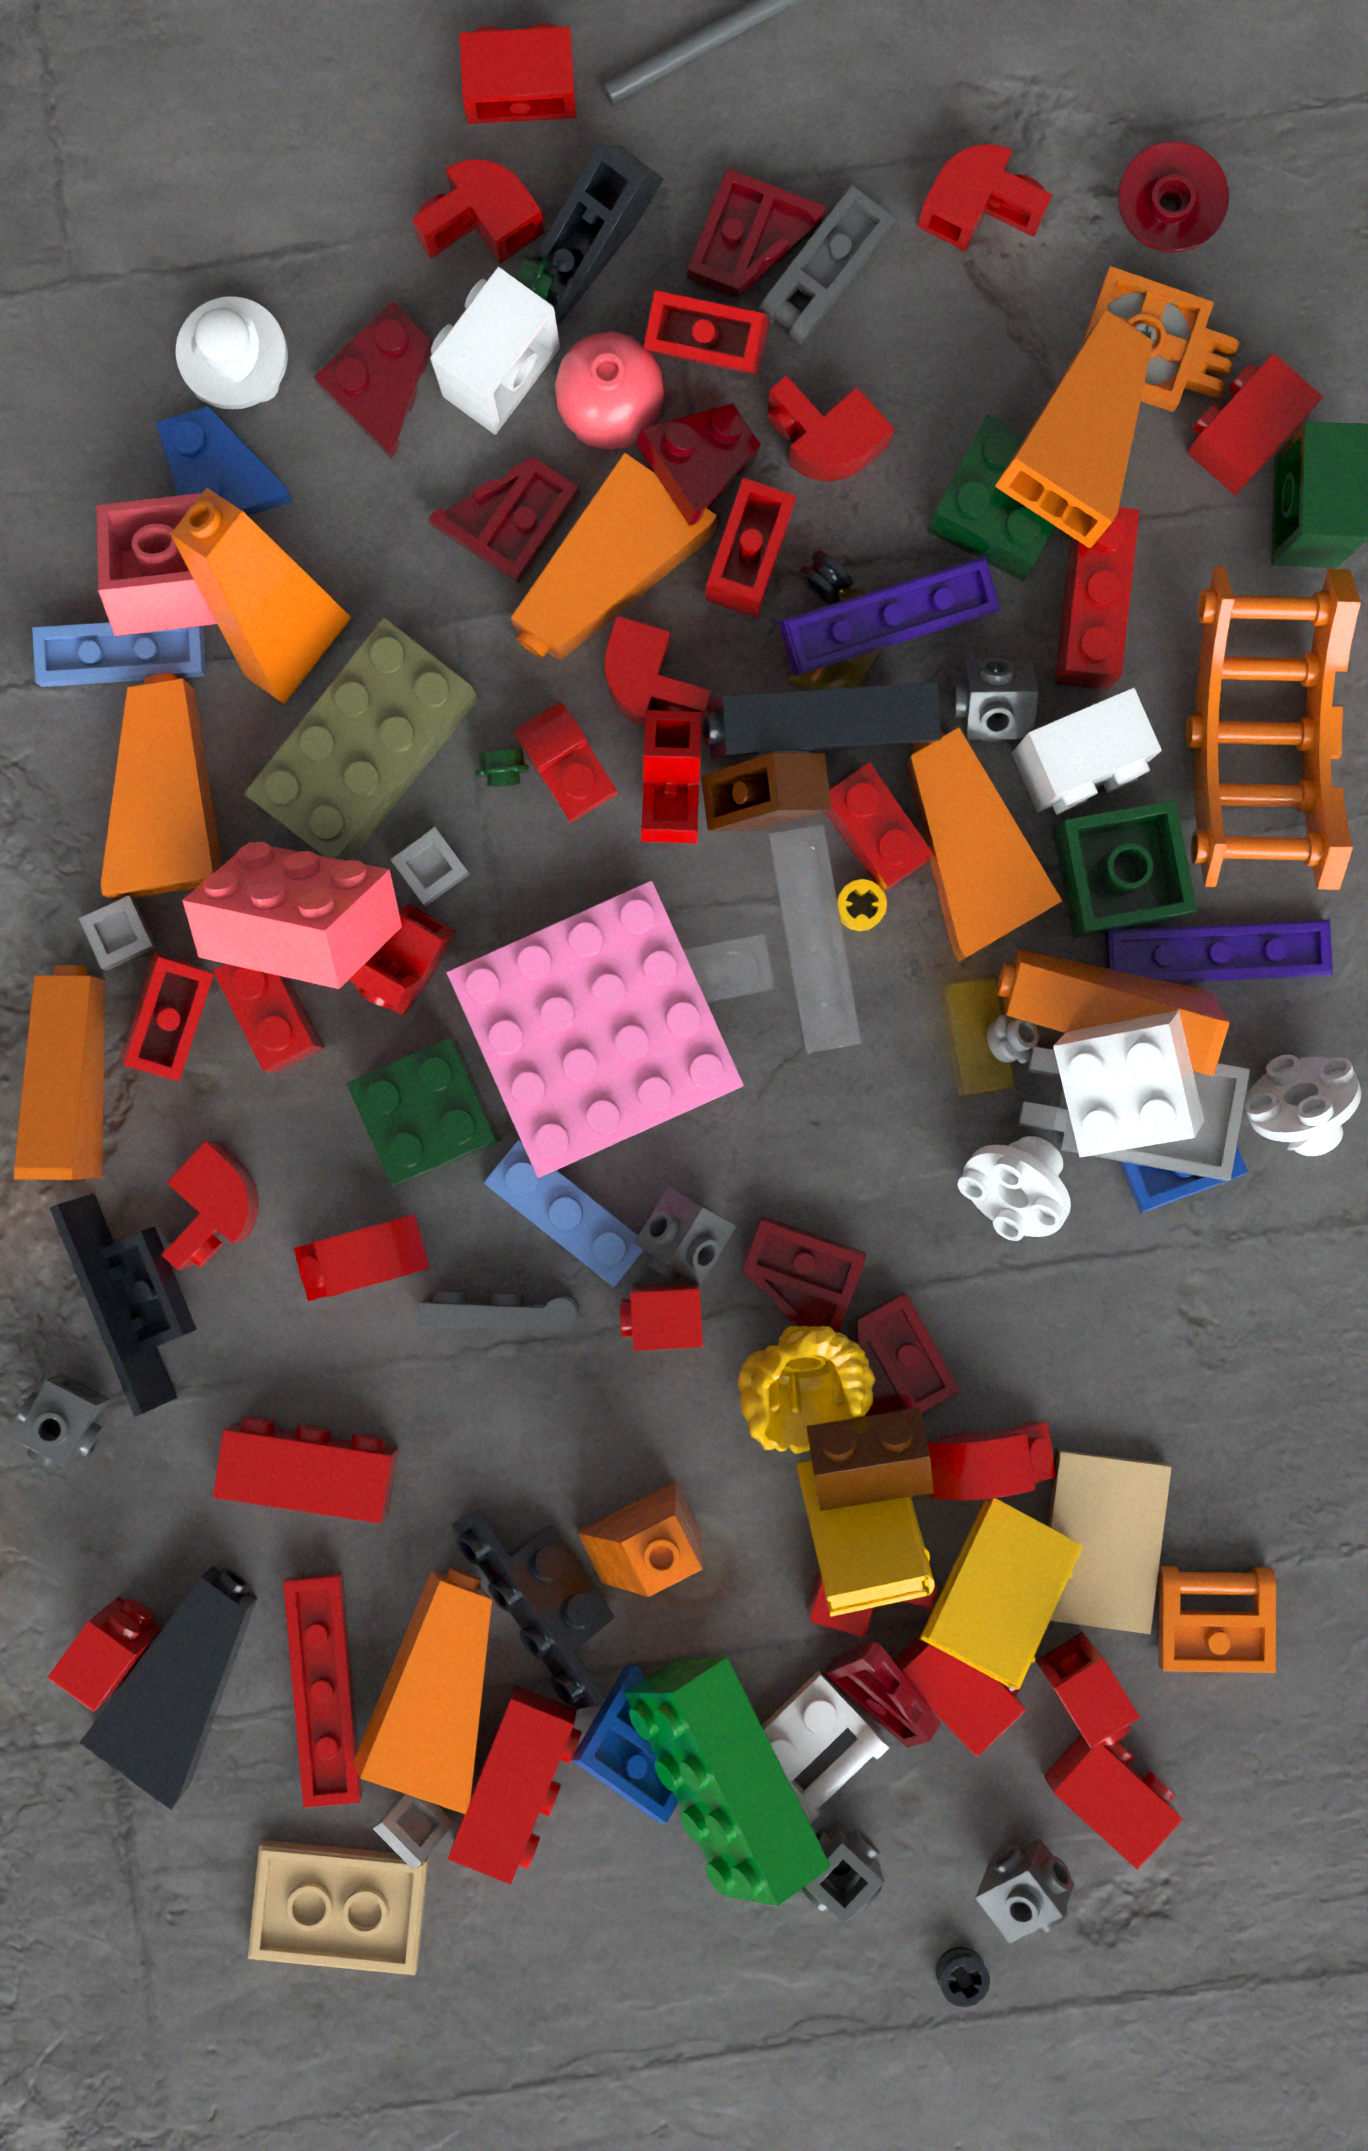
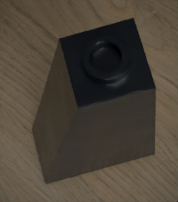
[701,682,941,757]
[79,1566,257,1811]

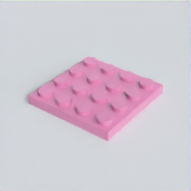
[447,881,744,1178]

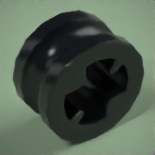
[798,551,853,605]
[936,1947,990,2008]

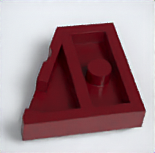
[687,168,826,298]
[314,301,433,458]
[636,403,761,526]
[428,456,580,583]
[742,1215,867,1333]
[856,1292,961,1416]
[823,1641,941,1748]

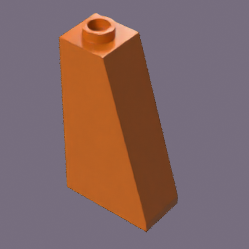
[995,309,1153,548]
[511,453,717,661]
[171,488,352,705]
[101,673,222,901]
[905,727,1062,962]
[996,948,1230,1076]
[14,965,105,1180]
[577,1481,703,1597]
[353,1567,492,1814]

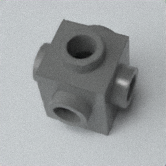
[952,657,1039,742]
[634,1186,737,1284]
[15,1374,111,1468]
[802,1821,884,1925]
[975,1839,1074,1944]

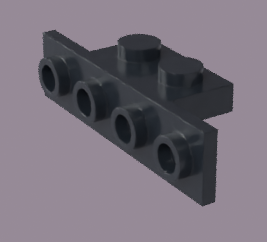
[50,1193,197,1417]
[451,1510,615,1710]

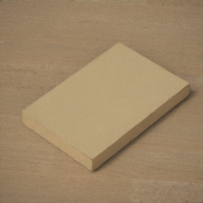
[1048,1449,1172,1634]
[248,1840,429,1975]

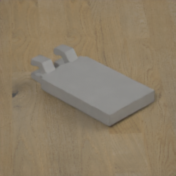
[1018,1047,1250,1181]

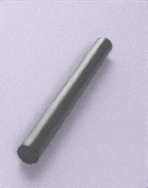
[602,0,801,105]

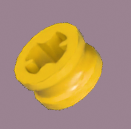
[835,879,887,931]

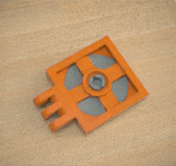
[1081,266,1240,413]

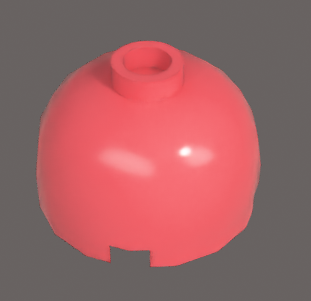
[555,331,665,450]

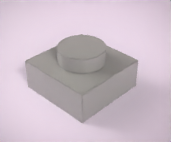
[390,827,470,907]
[79,895,158,971]
[373,1793,455,1869]

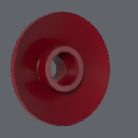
[1118,141,1229,253]

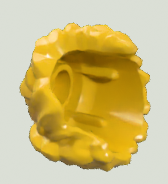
[737,1326,876,1454]

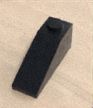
[533,144,664,325]

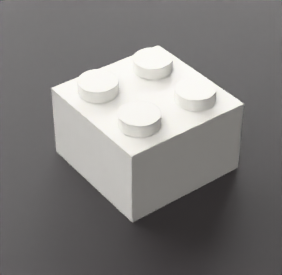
[430,267,560,435]
[1012,688,1162,815]
[1053,1010,1204,1157]

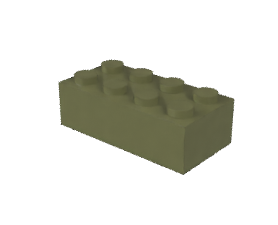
[244,617,478,861]

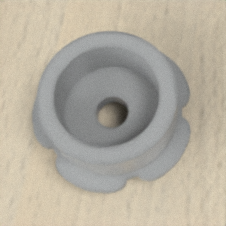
[987,1012,1039,1063]

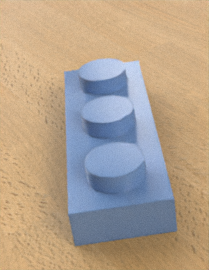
[32,623,206,687]
[484,1140,643,1287]

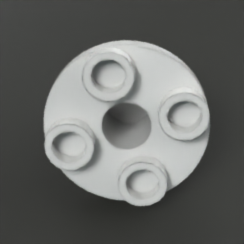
[176,296,288,409]
[1245,1054,1361,1156]
[958,1136,1071,1241]

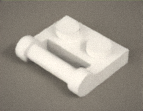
[761,1670,890,1825]

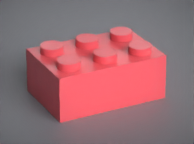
[182,842,402,989]

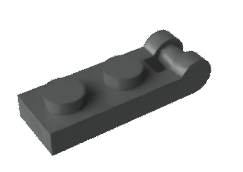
[758,185,896,346]
[418,1290,579,1332]

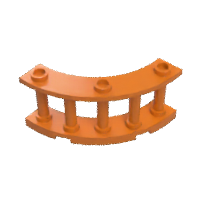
[1185,566,1361,890]

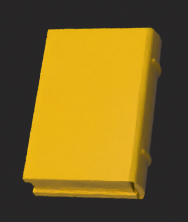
[796,1460,935,1617]
[919,1498,1083,1689]

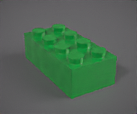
[624,1657,831,1906]

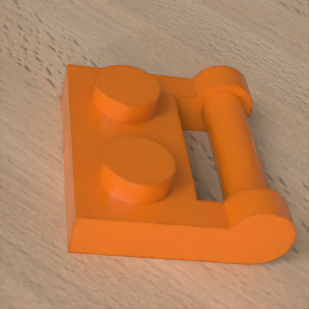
[1157,1566,1276,1673]

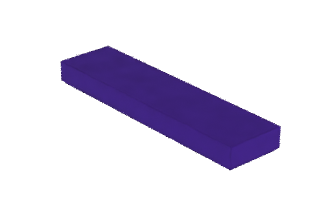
[778,556,1000,676]
[1105,919,1333,983]

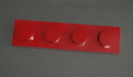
[283,1572,363,1808]

